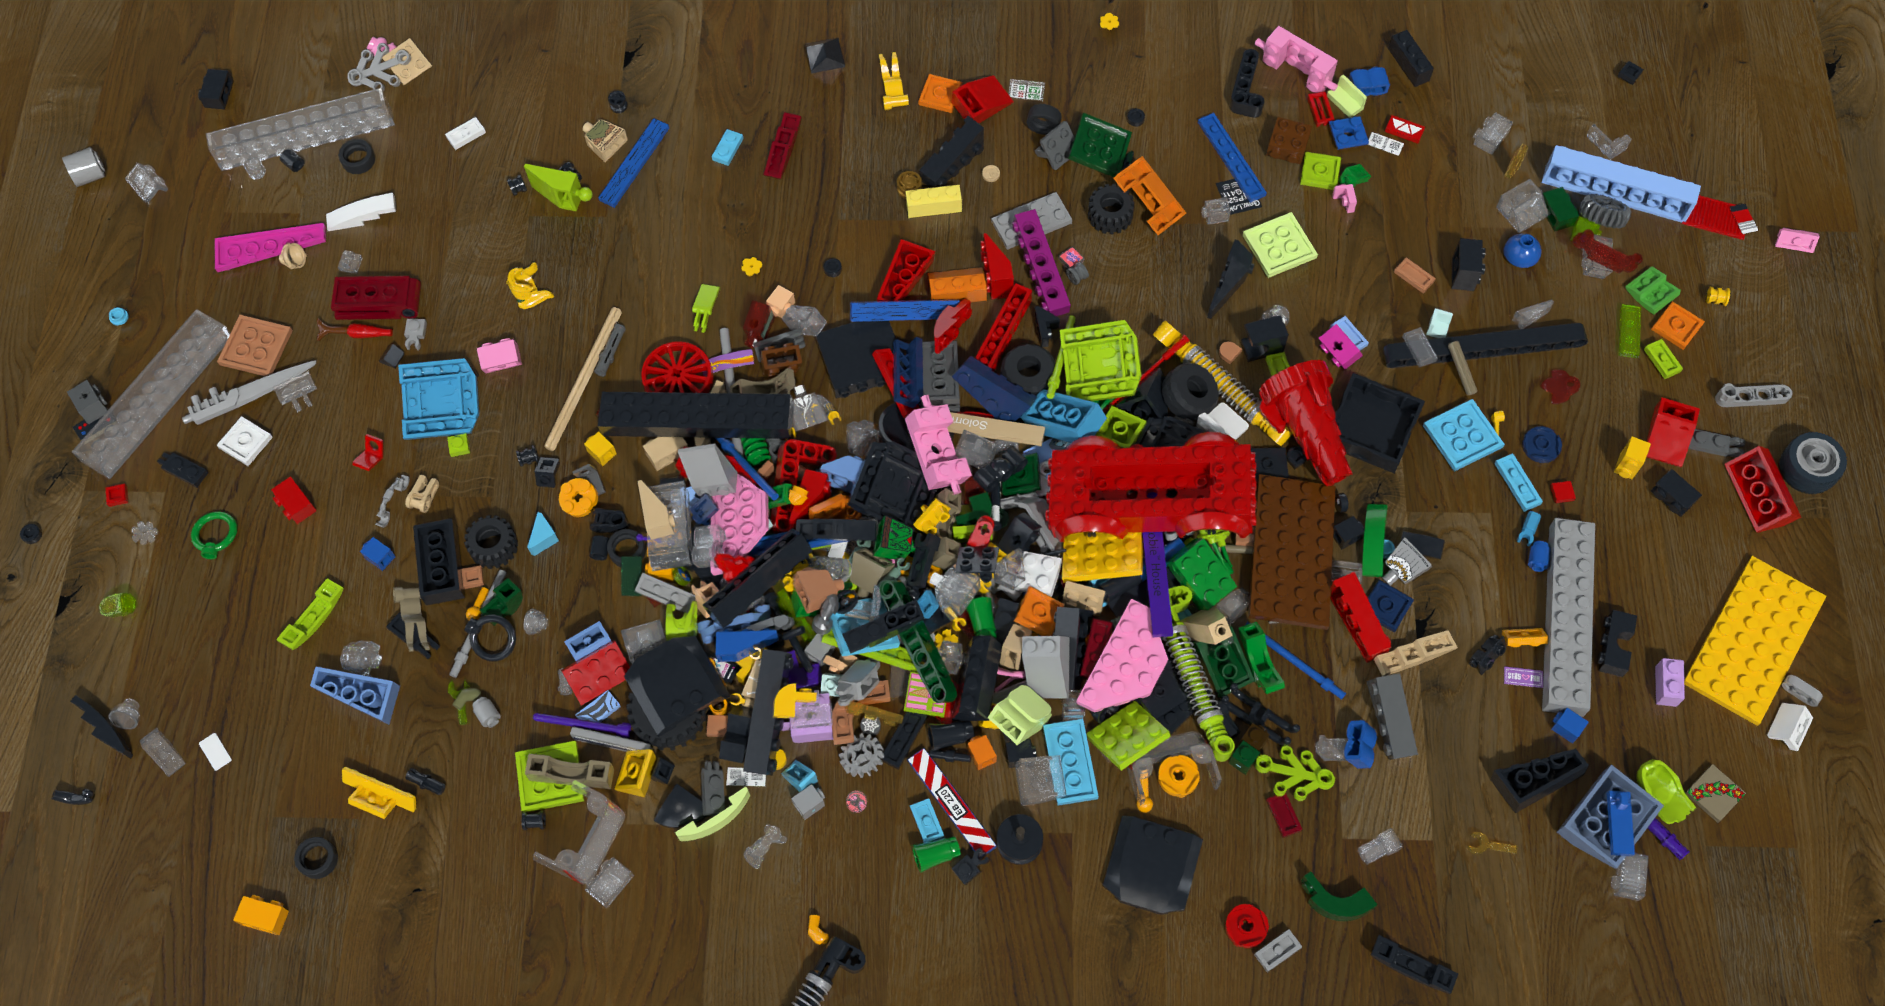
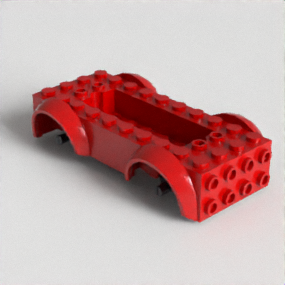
[1046,432,1256,542]

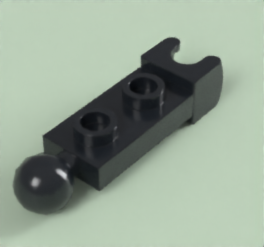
[906,533,941,601]

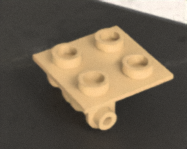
[382,38,432,85]

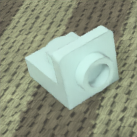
[820,673,843,697]

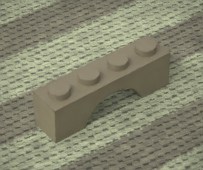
[931,488,961,570]
[525,754,614,789]

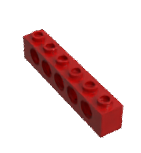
[975,283,1032,372]

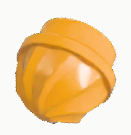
[789,485,808,505]

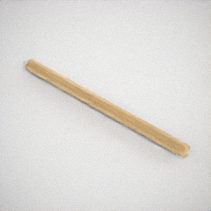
[545,307,622,451]

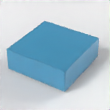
[917,590,940,619]

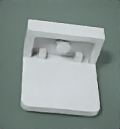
[1196,403,1249,439]

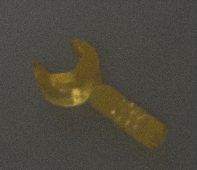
[1467,832,1517,854]

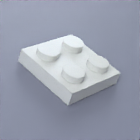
[217,416,273,466]
[1013,551,1063,597]

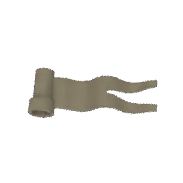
[393,587,430,652]

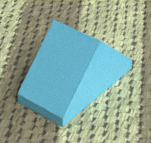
[527,512,559,556]
[781,760,818,792]

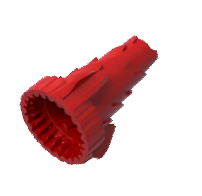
[1259,360,1353,486]

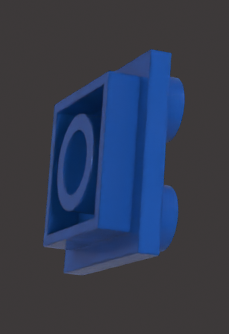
[1329,116,1369,150]

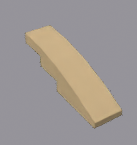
[1374,630,1458,676]

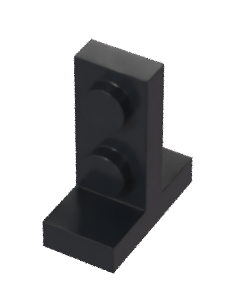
[994,598,1020,646]

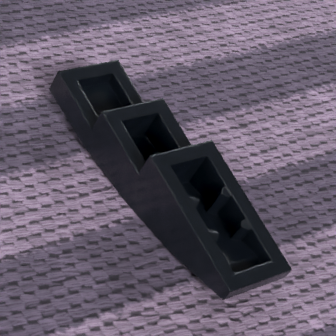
[70,695,133,759]

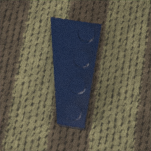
[952,356,1037,422]

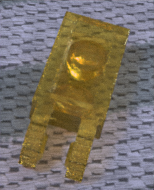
[844,702,903,727]

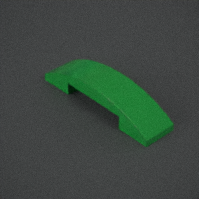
[1362,504,1388,577]

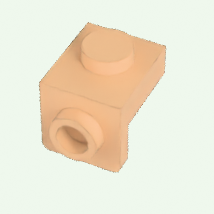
[823,655,859,675]

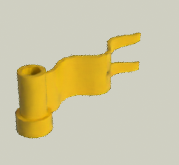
[879,52,909,110]

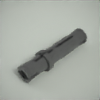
[594,324,626,377]

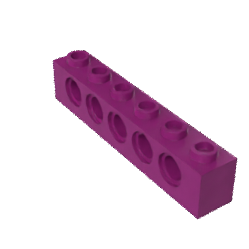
[1012,209,1071,316]

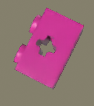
[1319,324,1363,370]

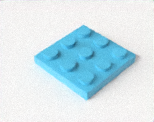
[1423,399,1505,472]
[830,597,900,656]

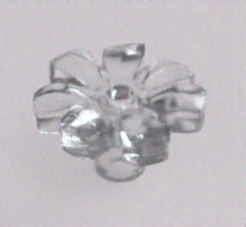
[131,521,158,545]

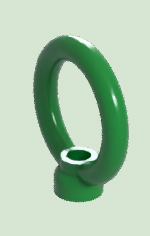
[191,511,237,559]

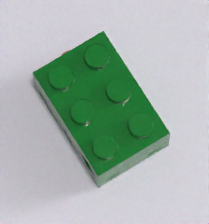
[1166,538,1237,610]

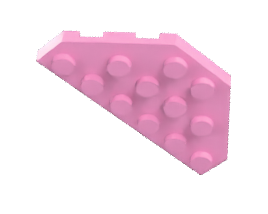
[711,474,769,576]
[1076,599,1168,712]

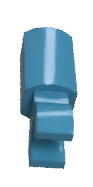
[1517,511,1541,547]

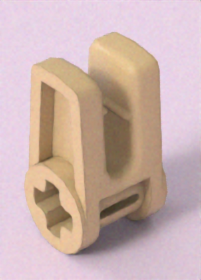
[406,475,439,513]

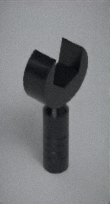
[770,626,806,649]

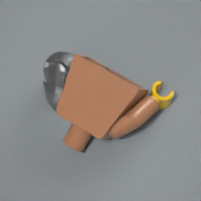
[783,567,844,635]

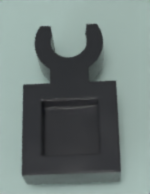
[951,848,990,885]

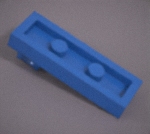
[1607,791,1635,856]

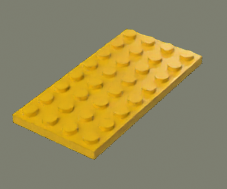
[1684,556,1826,726]

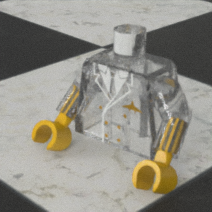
[786,385,841,440]
[930,568,992,631]

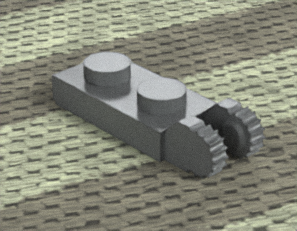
[1688,429,1745,457]
[737,614,795,631]

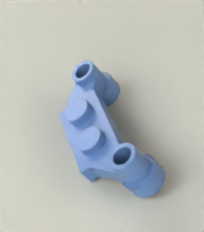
[698,605,772,644]

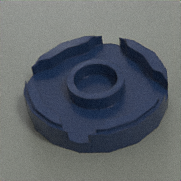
[1522,426,1562,463]

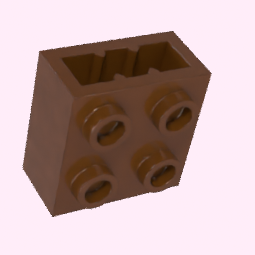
[1266,117,1312,164]
[760,343,802,378]

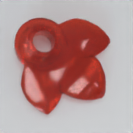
[1541,370,1580,404]

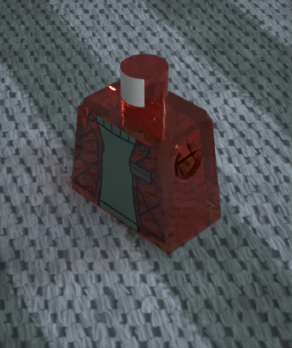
[743,300,775,348]

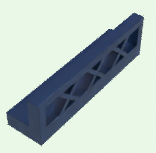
[893,337,923,408]

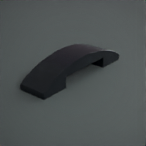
[1370,935,1458,994]

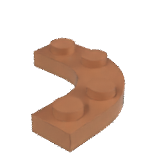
[832,680,891,745]

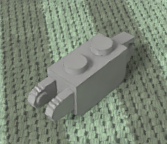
[836,658,880,706]

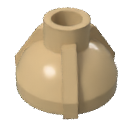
[279,243,307,269]

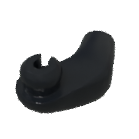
[51,789,94,805]

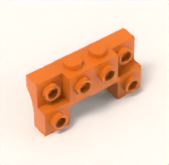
[1113,156,1186,235]

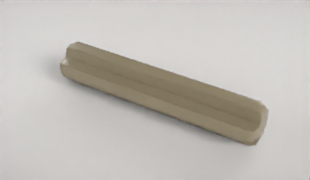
[1448,341,1477,395]

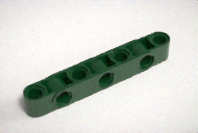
[879,580,957,703]

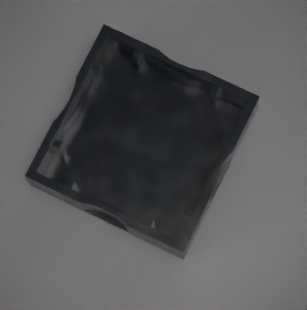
[1335,373,1425,474]

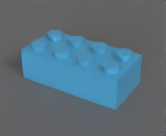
[1021,389,1107,443]

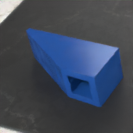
[716,628,779,662]

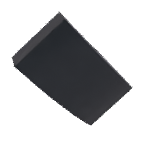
[1401,531,1445,560]

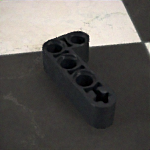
[1230,49,1265,118]

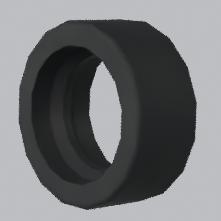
[1027,104,1062,135]
[338,139,375,174]
[607,529,646,568]
[294,837,338,879]

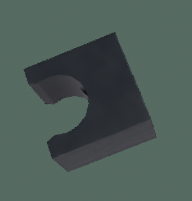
[1240,315,1289,362]

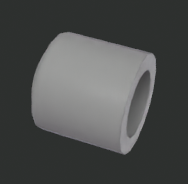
[62,147,105,187]

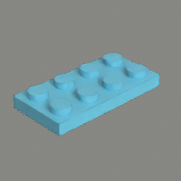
[1043,719,1099,806]

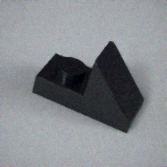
[1034,306,1060,347]

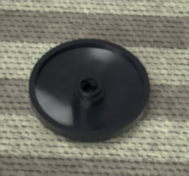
[878,401,954,454]

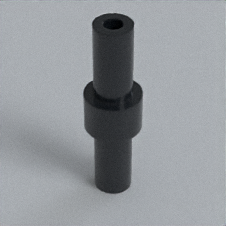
[930,749,971,763]

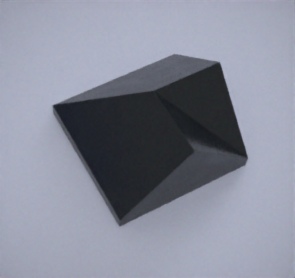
[805,38,845,73]

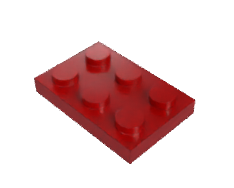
[561,640,630,706]

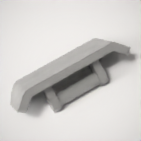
[1018,498,1064,564]

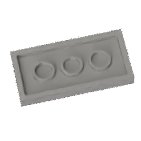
[991,192,1072,250]

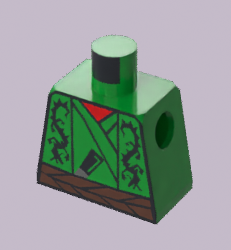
[873,515,916,560]

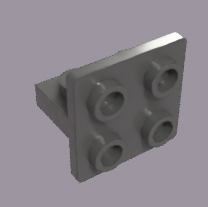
[1034,121,1075,170]

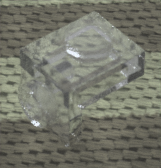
[1316,735,1348,761]

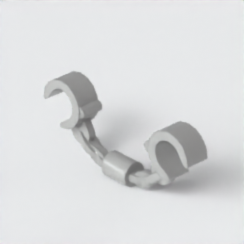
[375,475,410,528]

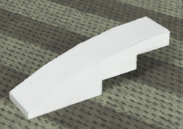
[326,193,396,231]

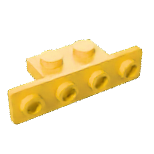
[342,767,416,819]

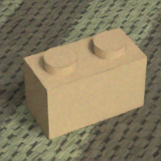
[643,437,688,471]

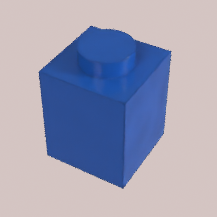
[360,537,396,571]
[1551,708,1588,744]

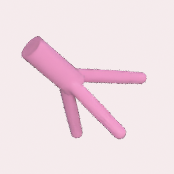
[994,667,1026,692]

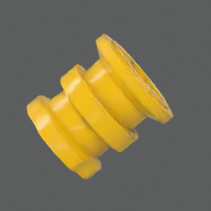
[1706,287,1730,306]

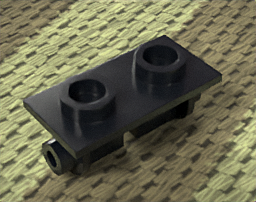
[1469,635,1506,675]

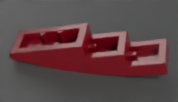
[764,112,802,179]

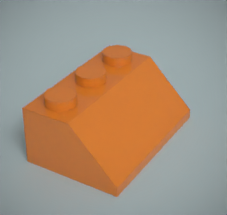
[928,267,987,302]

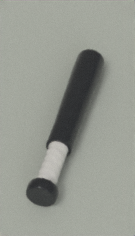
[990,482,1002,531]

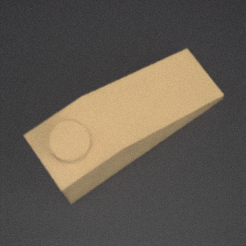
[638,480,676,540]

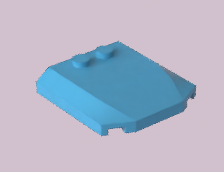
[398,358,479,440]

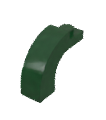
[1301,871,1378,921]

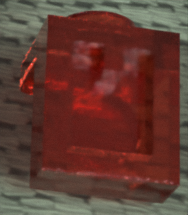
[962,476,984,504]

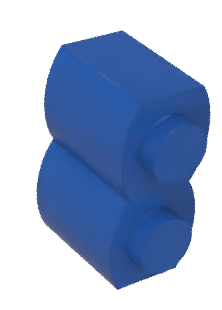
[1349,67,1390,96]
[1344,720,1377,769]

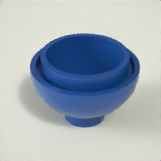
[1504,234,1542,268]

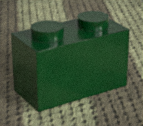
[1538,187,1579,232]

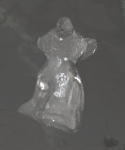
[744,824,787,869]

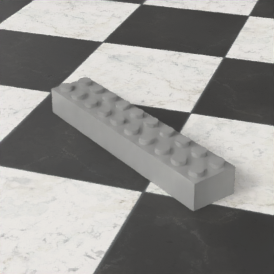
[1542,518,1595,717]

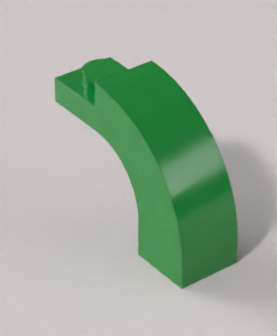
[1238,622,1285,694]

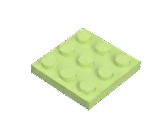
[1243,212,1318,278]

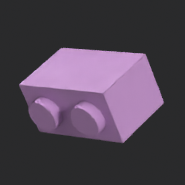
[1655,658,1685,707]

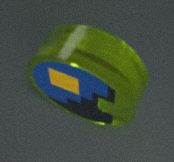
[673,566,692,586]

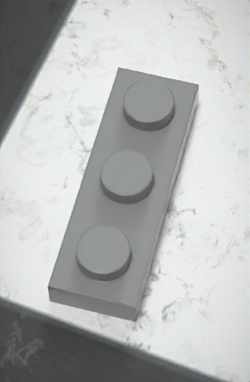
[634,573,696,613]

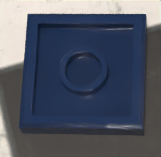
[1368,580,1414,633]

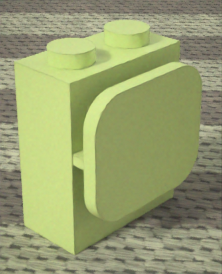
[988,685,1052,745]

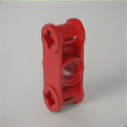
[966,515,995,547]

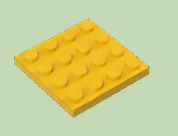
[1062,532,1143,583]

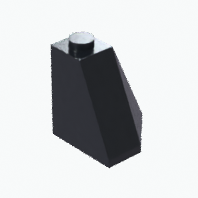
[1116,368,1168,422]

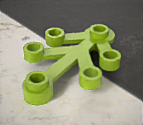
[1255,746,1335,801]

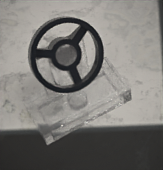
[836,585,881,622]

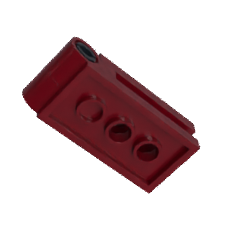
[331,276,421,320]

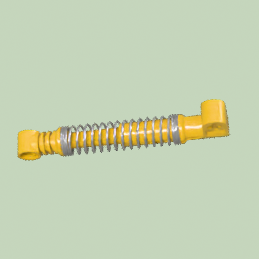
[1153,320,1292,446]

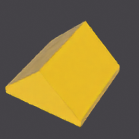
[614,749,657,797]

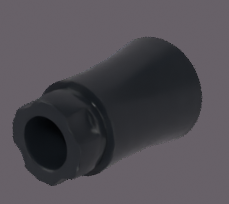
[927,721,974,752]

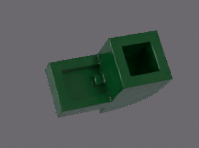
[955,492,992,526]
[480,578,523,626]

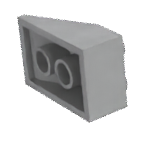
[678,444,738,498]
[1022,636,1069,699]

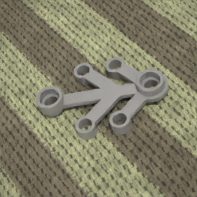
[348,43,411,93]

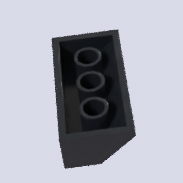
[952,635,1002,721]

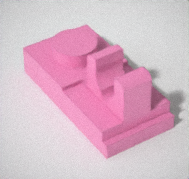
[1775,228,1819,253]

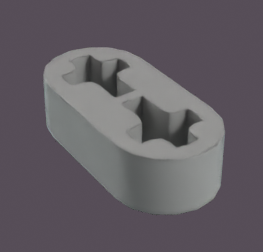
[1782,675,1823,707]

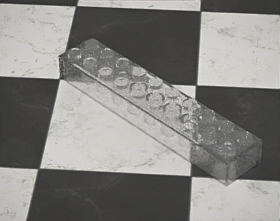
[206,88,395,171]
[72,309,231,479]

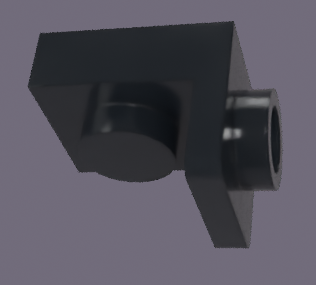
[534,457,560,488]

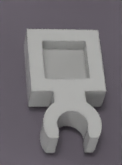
[404,319,427,350]

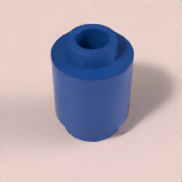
[1528,541,1551,572]

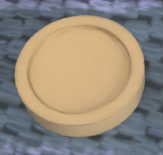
[982,165,1000,182]

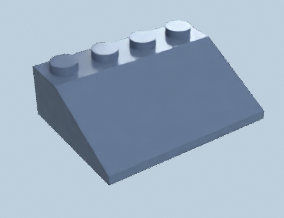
[1557,765,1664,869]

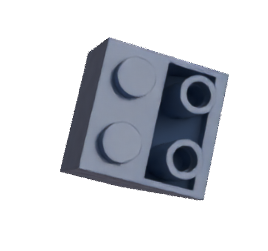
[564,621,611,661]

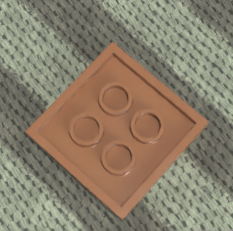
[217,315,293,376]

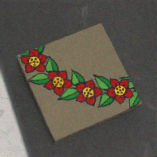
[1685,764,1746,823]

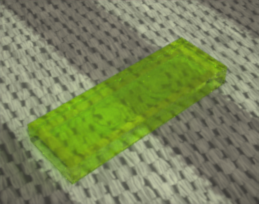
[1619,304,1641,358]

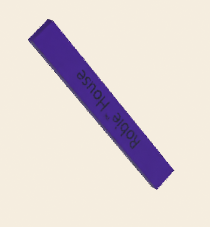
[1142,492,1173,638]

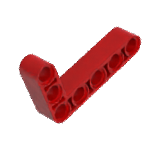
[771,439,837,534]

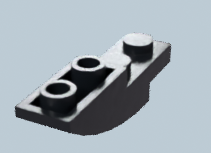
[796,519,877,541]
[842,600,925,654]

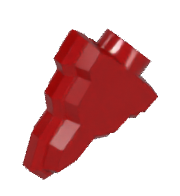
[714,553,756,583]

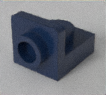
[689,494,720,526]

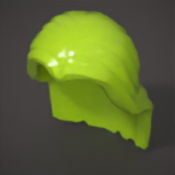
[1637,760,1696,824]

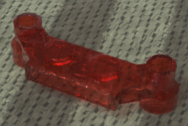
[1572,229,1643,274]

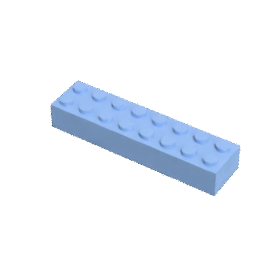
[1541,145,1701,223]

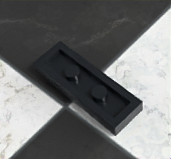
[880,712,927,770]

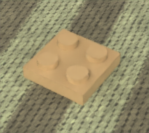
[1062,581,1105,617]

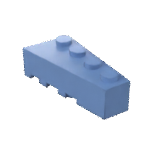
[310,667,400,725]

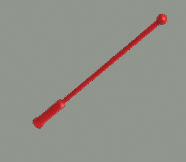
[1102,335,1190,413]

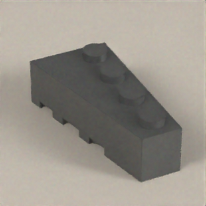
[1366,673,1418,760]

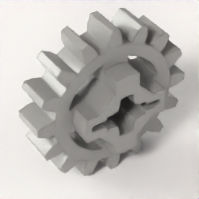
[839,733,884,778]

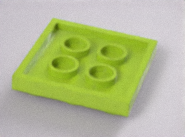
[1086,701,1171,771]
[515,741,584,812]

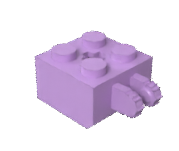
[782,693,833,743]

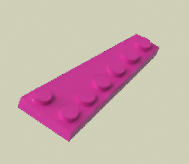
[215,223,326,272]

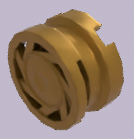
[897,171,922,199]

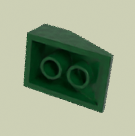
[1190,626,1255,698]

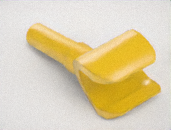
[1491,411,1505,436]

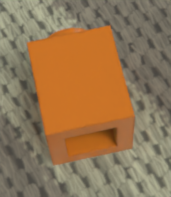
[968,735,997,770]

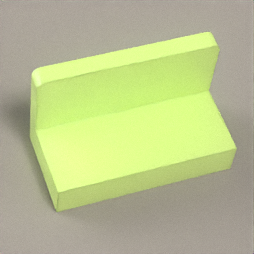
[1327,75,1367,118]

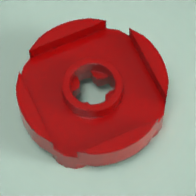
[1225,904,1269,948]

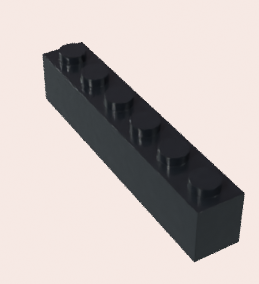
[703,528,813,628]
[743,649,794,776]

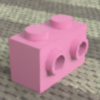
[477,338,522,373]

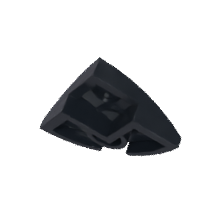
[654,784,706,828]

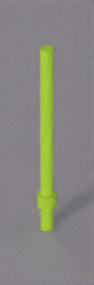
[1047,316,1076,399]

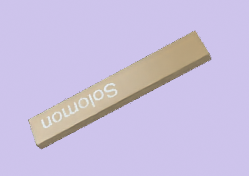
[947,412,1045,446]

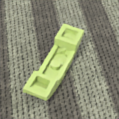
[675,787,750,841]

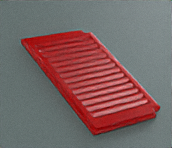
[1681,195,1745,240]

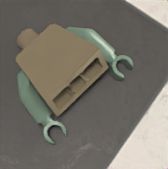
[848,541,911,599]

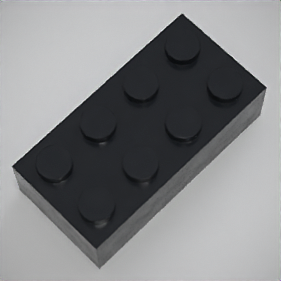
[413,518,465,605]

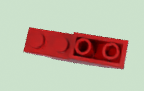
[934,299,972,354]

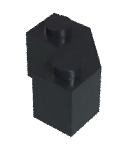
[719,705,753,763]

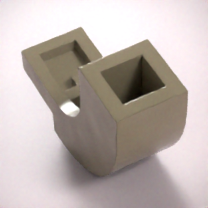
[730,368,795,394]

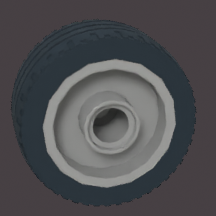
[1779,432,1847,494]

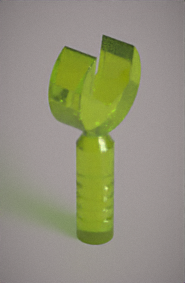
[448,680,469,725]

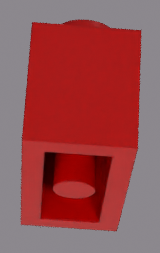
[271,476,316,524]

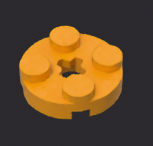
[559,478,598,517]
[1158,755,1200,798]

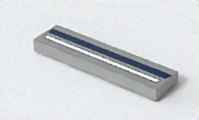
[570,727,653,752]

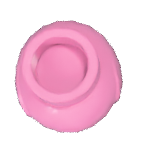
[367,37,396,57]

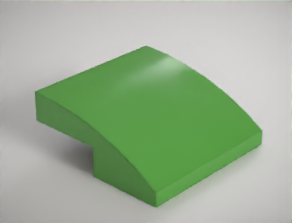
[1626,267,1681,315]

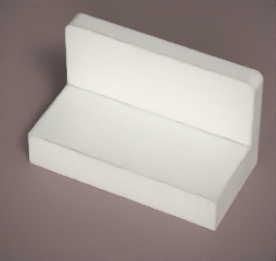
[1767,703,1813,751]

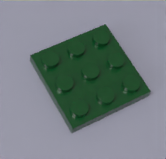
[1068,113,1132,177]

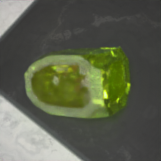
[99,593,136,617]

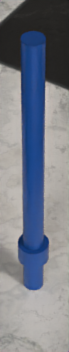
[715,438,779,500]
[1244,622,1347,700]

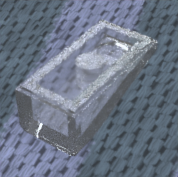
[1512,300,1554,329]

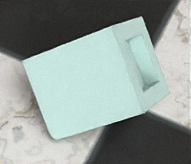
[1426,308,1453,338]

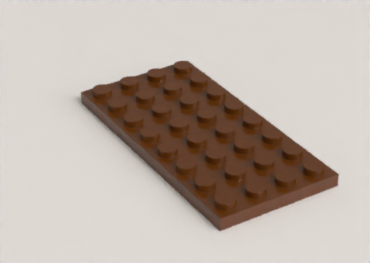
[1248,474,1336,630]

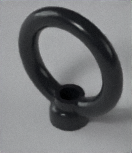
[464,614,516,662]

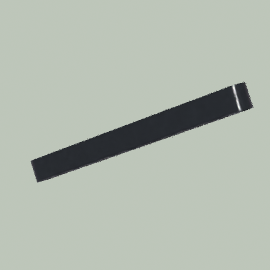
[1383,323,1588,368]

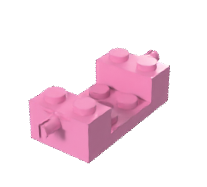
[1255,26,1338,93]
[905,395,972,495]

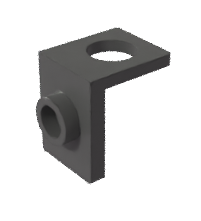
[573,464,606,496]

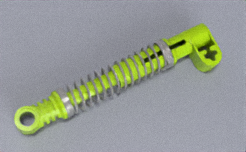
[1163,585,1235,762]

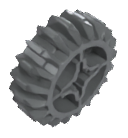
[1579,194,1631,229]

